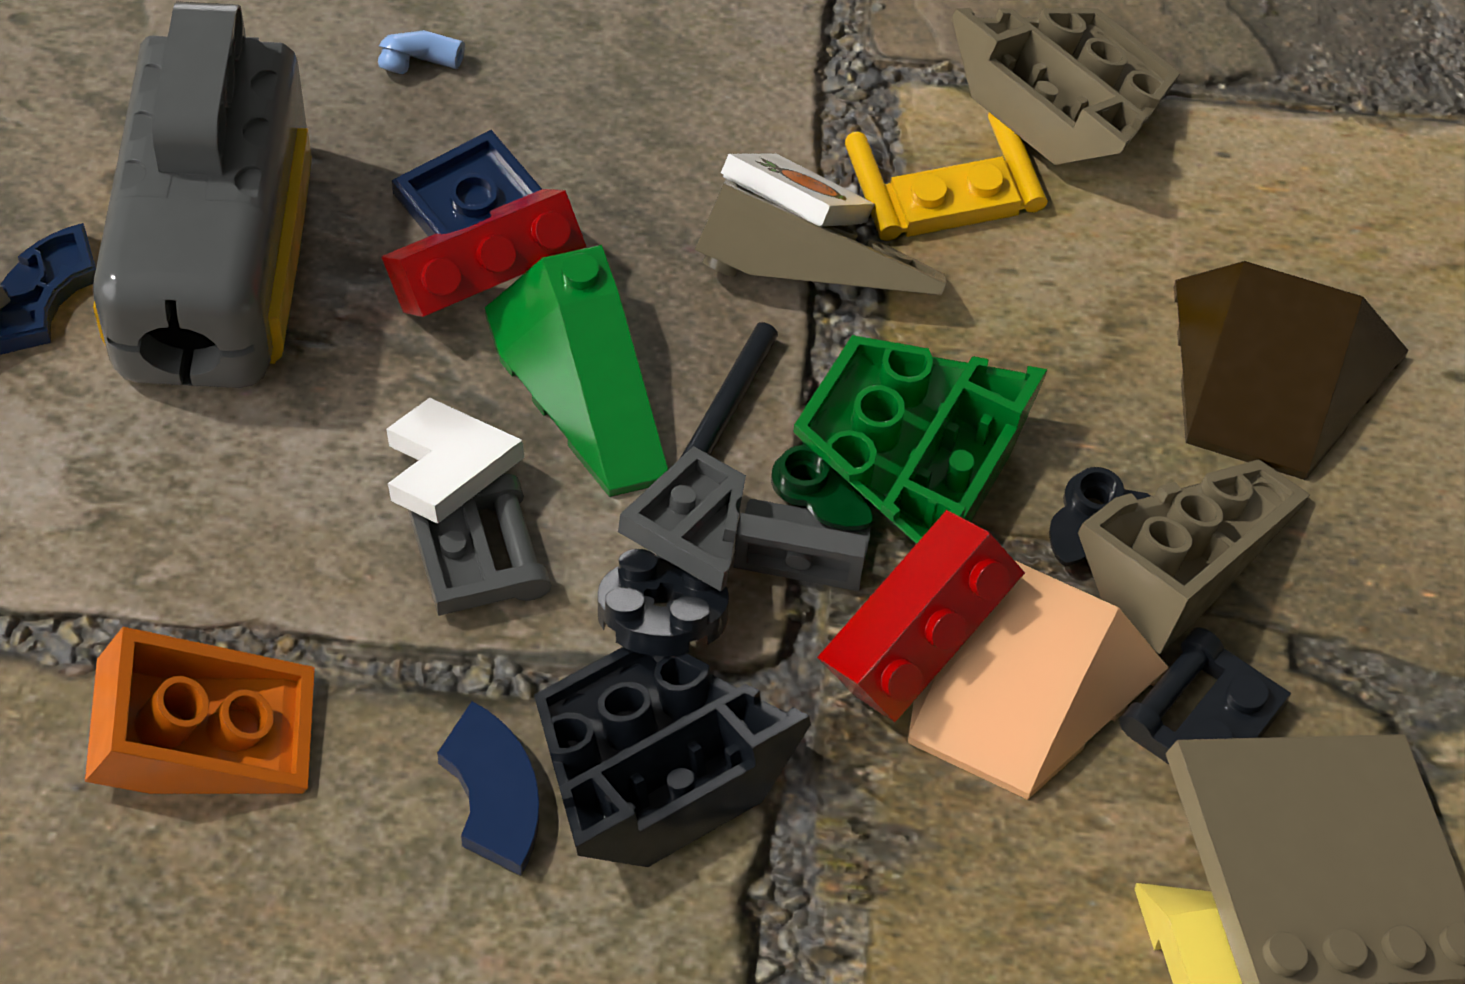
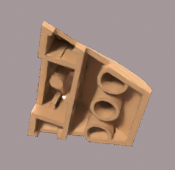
[908,561,1169,800]

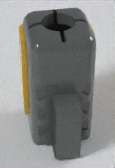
[93,1,312,388]

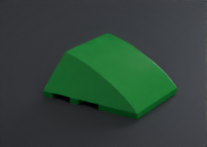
[793,335,1047,544]

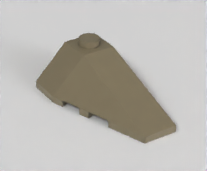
[695,179,947,295]
[1078,460,1310,654]

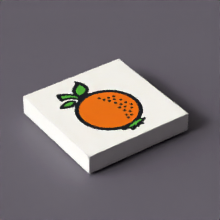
[721,154,875,227]

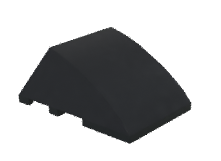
[534,647,811,867]

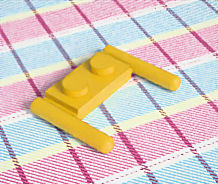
[845,112,1048,241]

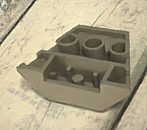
[952,8,1180,165]

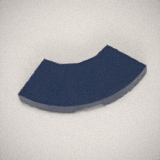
[0,223,96,355]
[437,701,539,876]

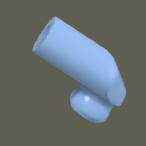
[378,30,465,74]

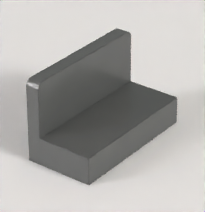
[733,499,872,591]

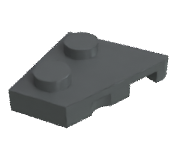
[618,446,746,591]

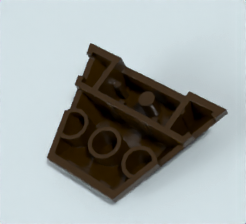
[1174,261,1409,480]

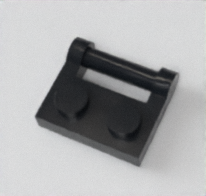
[1119,627,1291,764]

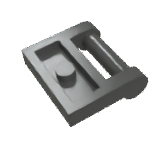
[408,474,552,616]

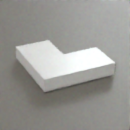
[386,398,525,524]

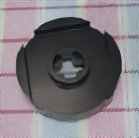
[598,549,729,656]

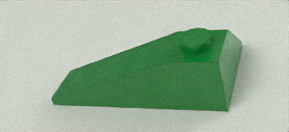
[485,245,668,497]

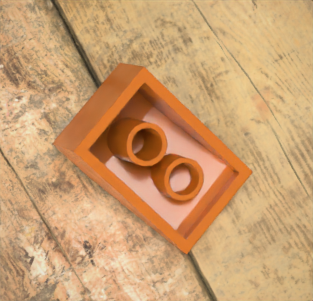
[85,626,315,794]

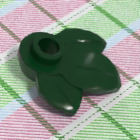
[771,443,873,530]

